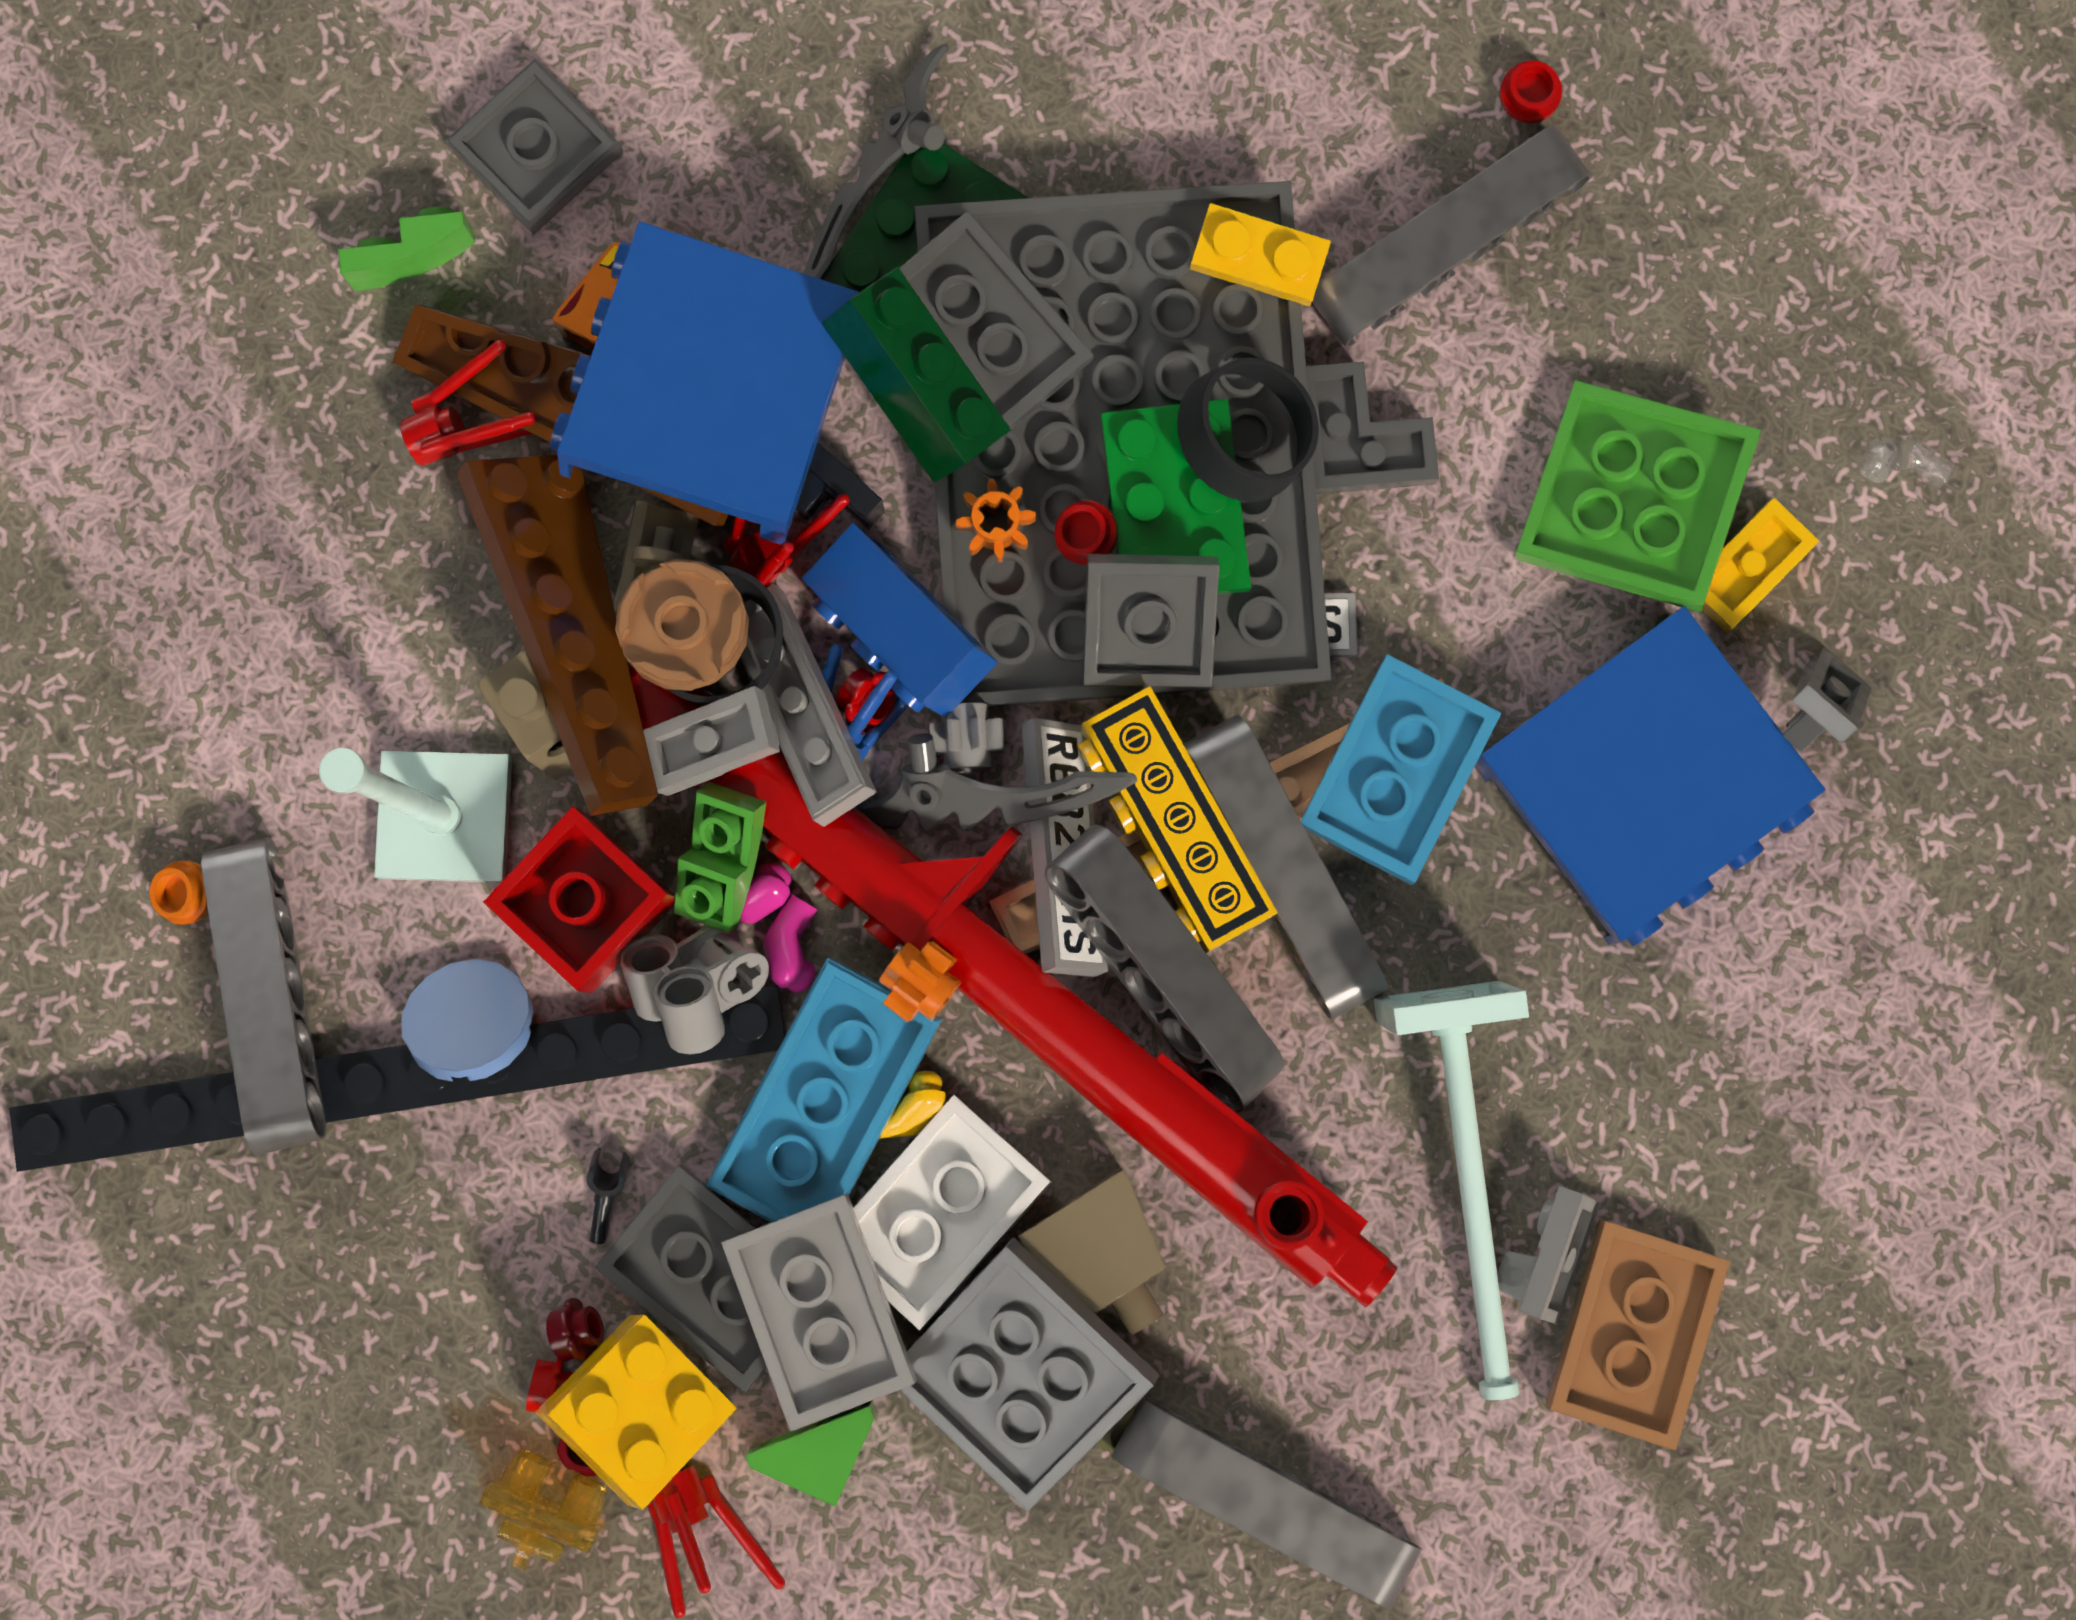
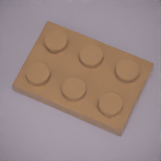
[1545,1219,1730,1451]

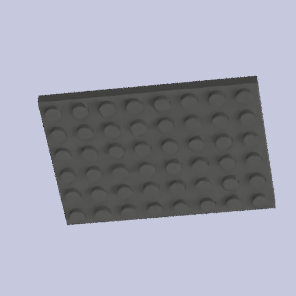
[915,181,1332,707]

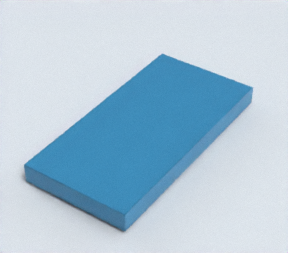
[706,957,944,1223]

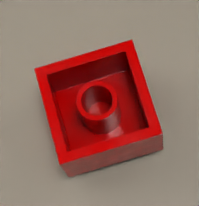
[483,806,675,993]

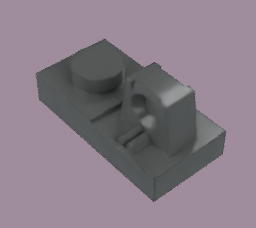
[1782,647,1872,752]

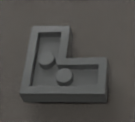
[1306,361,1439,494]

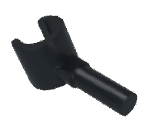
[586,1148,630,1244]

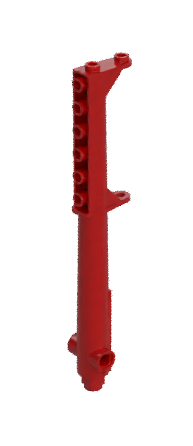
[629,666,1398,1308]

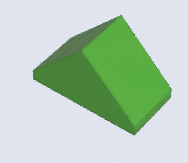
[745,1400,877,1507]

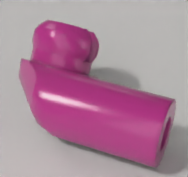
[739,863,792,924]
[763,894,817,993]

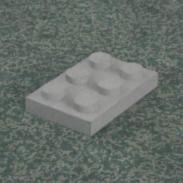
[721,1193,917,1432]

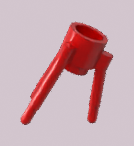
[400,340,537,466]
[723,493,850,587]
[647,1464,785,1618]

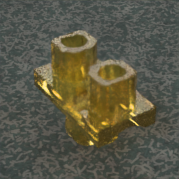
[479,1449,609,1571]

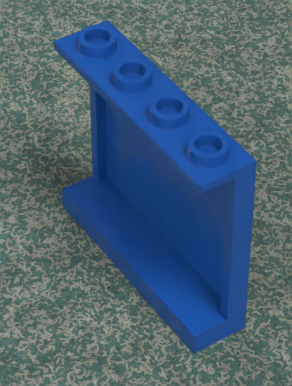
[550,221,860,545]
[1475,605,1826,947]

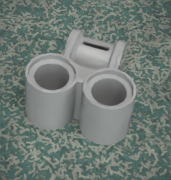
[620,925,769,1055]

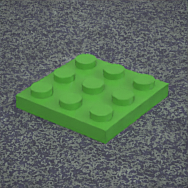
[1516,380,1761,613]

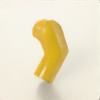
[880,1071,946,1139]

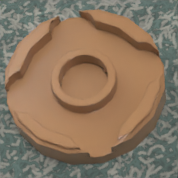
[615,559,749,691]

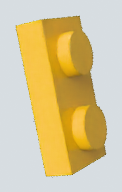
[1190,203,1331,307]
[1702,498,1819,633]

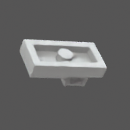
[643,686,780,796]
[1497,1186,1600,1325]

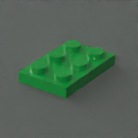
[1100,399,1251,595]

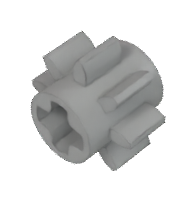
[927,703,1005,773]

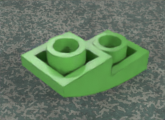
[338,207,475,291]
[674,782,766,934]

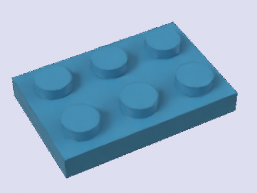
[1300,654,1502,885]

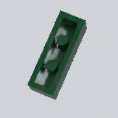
[822,266,1011,483]

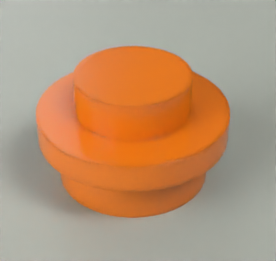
[149,861,208,925]

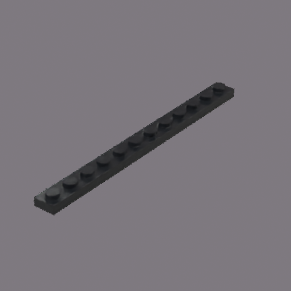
[9,985,786,1172]

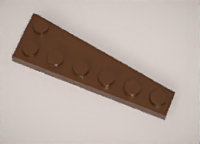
[392,304,729,526]
[456,455,658,816]

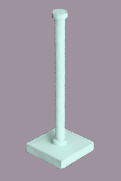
[319,748,512,882]
[1374,981,1529,1400]

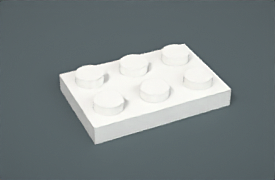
[853,1095,1052,1330]

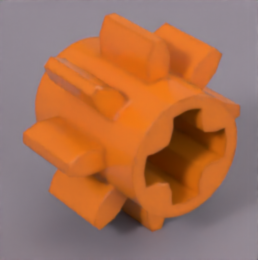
[956,478,1036,563]
[879,941,961,1023]

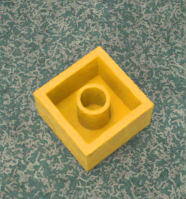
[535,1314,737,1510]

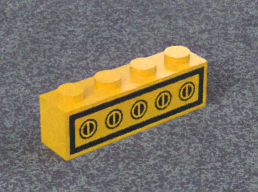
[1077,686,1278,953]

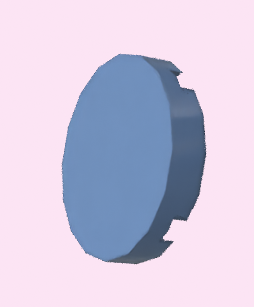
[401,959,534,1081]

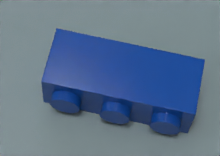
[801,523,998,718]

